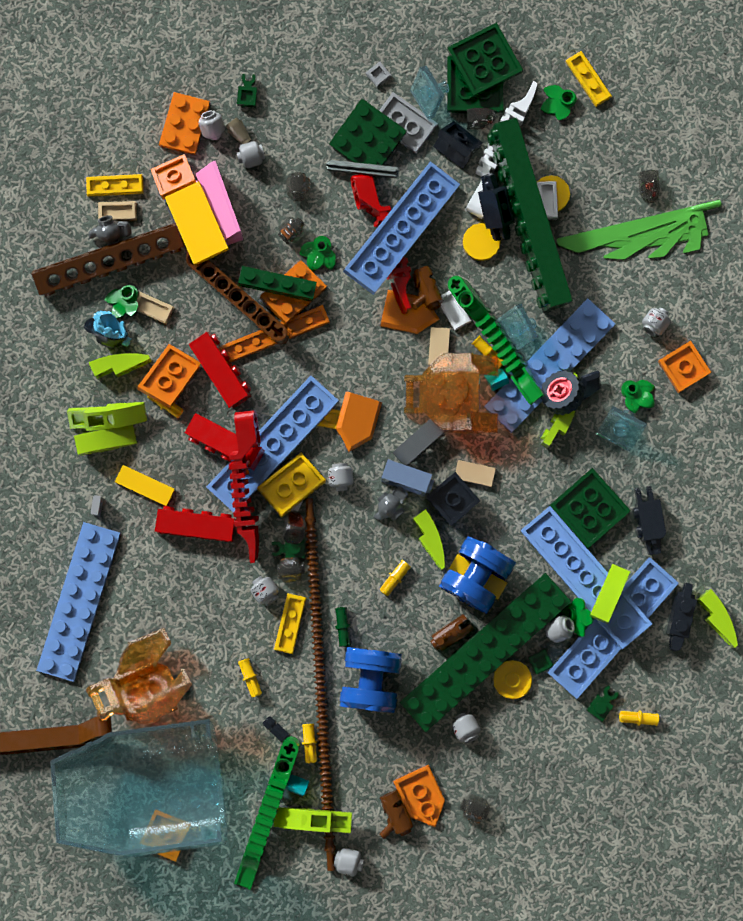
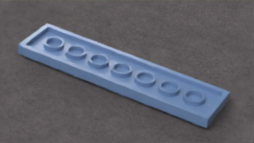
[343,161,460,295]
[484,299,615,433]
[207,376,339,512]
[520,506,652,650]
[36,522,121,682]
[547,557,679,699]

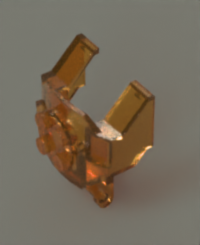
[404,353,498,434]
[86,628,192,724]

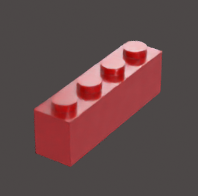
[188,332,252,409]
[184,413,265,471]
[155,506,236,543]

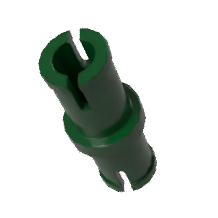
[335,607,351,647]

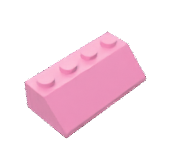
[196,161,243,245]

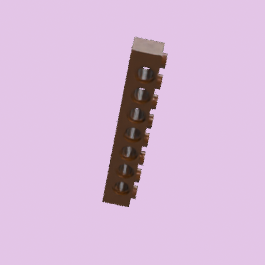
[31,223,184,296]

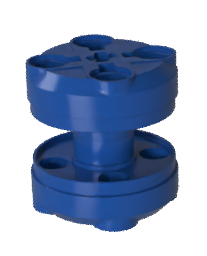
[439,536,516,614]
[340,647,402,713]

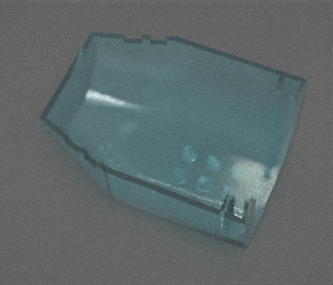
[50,719,227,858]

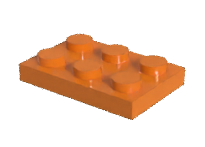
[159,92,210,155]
[260,260,327,325]
[138,344,201,409]

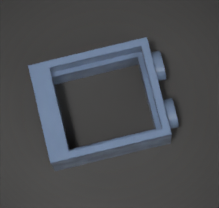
[381,459,434,497]

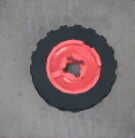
[541,370,585,415]

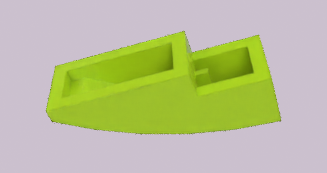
[88,353,152,379]
[74,425,137,456]
[413,509,445,570]
[590,564,630,624]
[697,589,738,648]

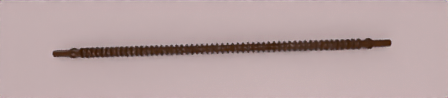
[305,498,336,871]

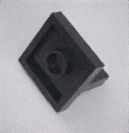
[433,121,483,169]
[426,472,480,526]

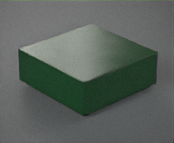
[528,649,554,675]

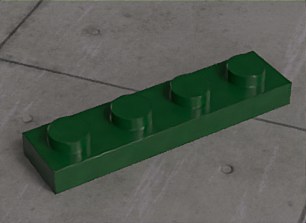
[238,266,317,302]

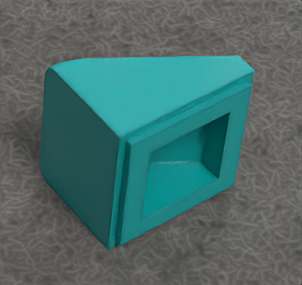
[484,367,509,391]
[286,775,309,796]

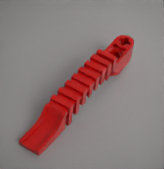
[351,174,411,314]
[229,411,261,563]

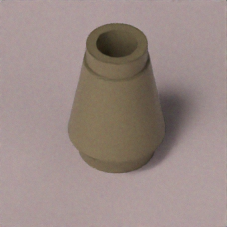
[226,118,252,145]

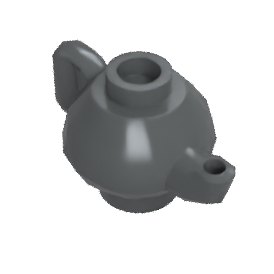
[88,215,132,245]
[374,486,408,521]

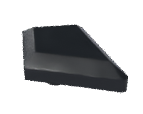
[580,370,601,401]

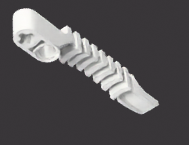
[465,81,537,219]

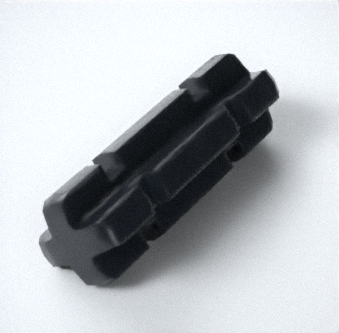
[263,716,293,749]

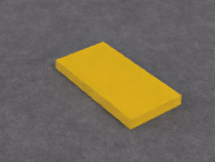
[165,181,229,265]

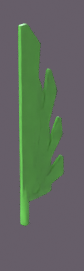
[557,200,721,260]

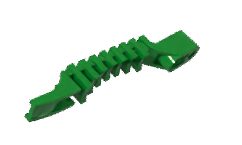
[448,276,545,405]
[234,736,300,890]

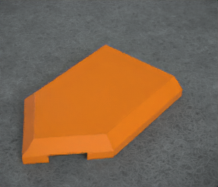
[380,290,440,334]
[336,392,382,452]
[393,764,445,827]

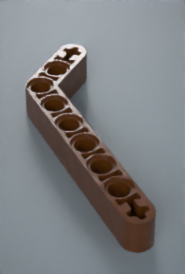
[186,250,290,345]
[0,716,112,755]

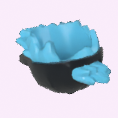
[84,311,132,348]

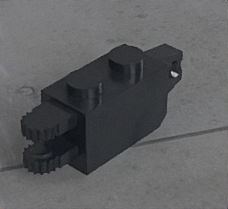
[478,173,515,241]
[632,486,666,555]
[666,583,697,651]

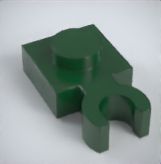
[237,74,257,108]
[272,539,305,559]
[586,685,619,722]

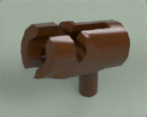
[411,266,444,310]
[430,614,474,651]
[379,789,413,839]

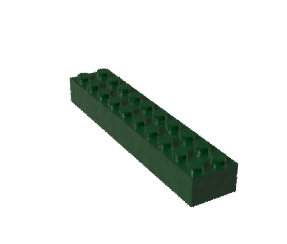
[487,117,573,312]
[399,573,571,732]

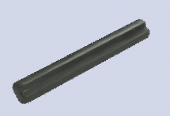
[327,160,399,178]

